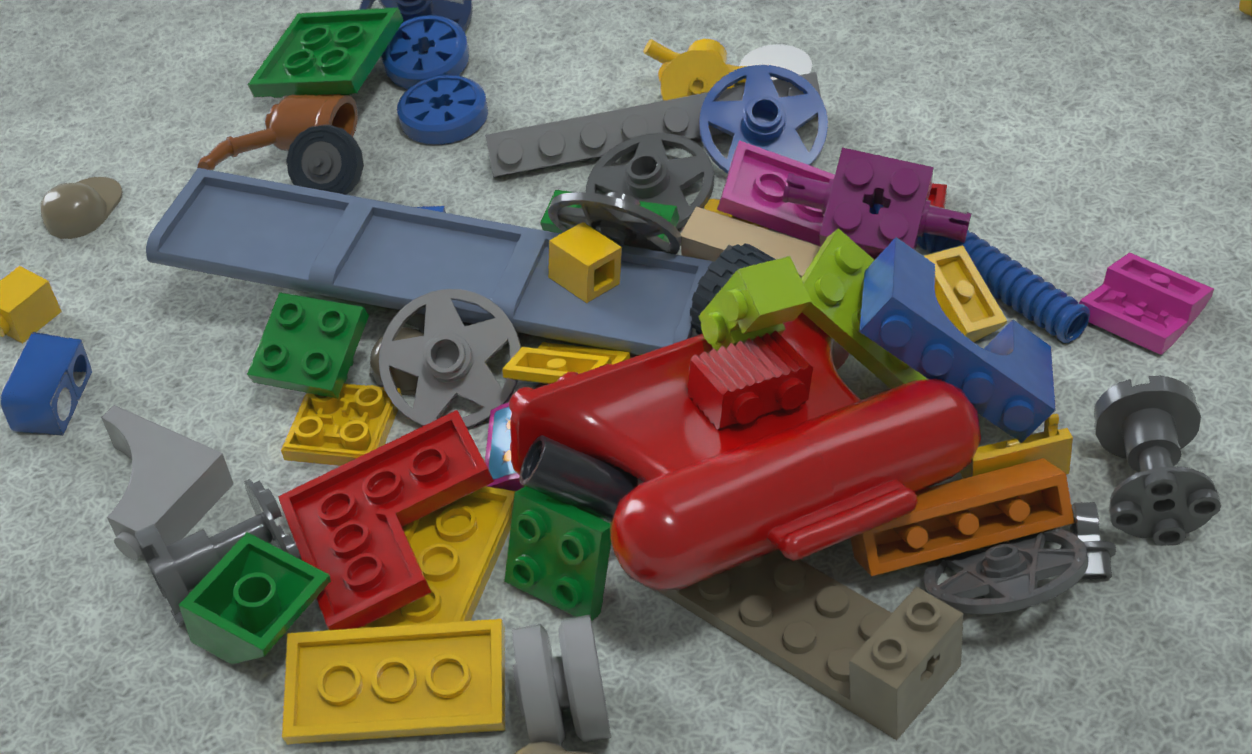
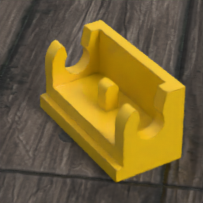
[960,413,1073,479]

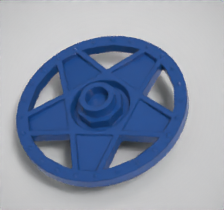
[699,65,828,174]

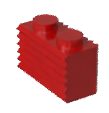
[687,330,813,429]

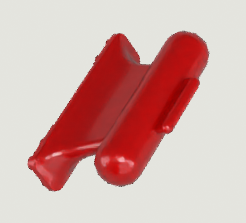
[509,312,981,591]

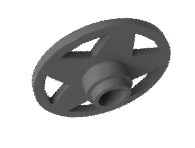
[586,133,715,229]
[548,192,682,254]
[924,528,1089,614]

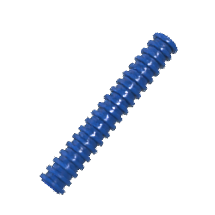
[870,204,1090,343]

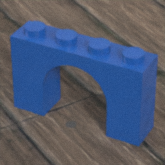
[859,237,1056,443]

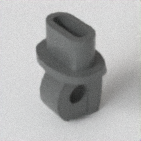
[1059,502,1116,580]

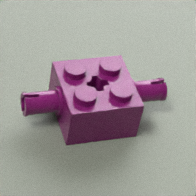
[783,147,972,260]

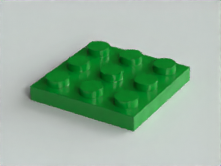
[247,7,404,98]

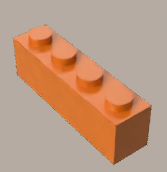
[850,458,1075,576]

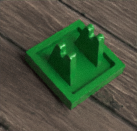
[247,292,369,399]
[504,486,611,621]

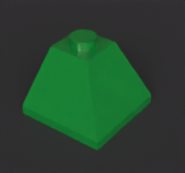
[179,532,331,664]

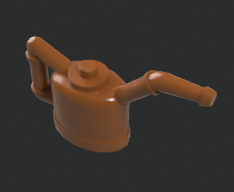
[197,94,358,170]

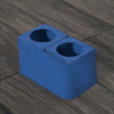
[1,332,92,435]

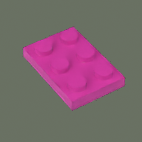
[717,140,835,246]

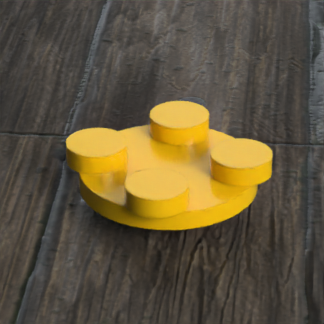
[658,50,734,101]

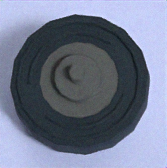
[286,124,364,195]

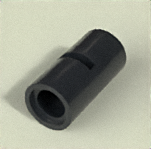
[519,435,638,522]

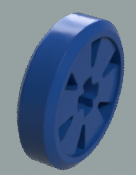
[381,15,469,89]
[397,75,488,144]

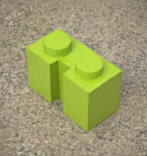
[698,256,812,351]

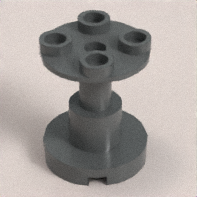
[1094,375,1221,546]
[134,479,302,627]

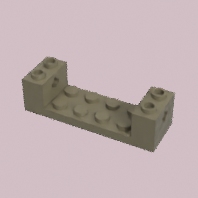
[658,549,963,740]

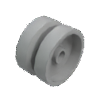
[512,615,611,746]

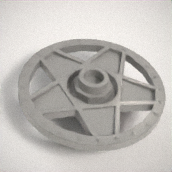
[379,289,521,428]

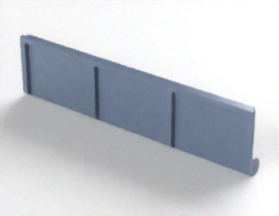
[146,168,713,355]

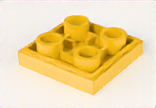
[281,384,402,466]

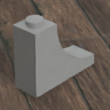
[101,405,234,560]

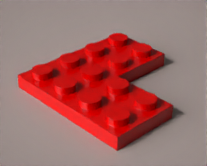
[278,410,494,630]

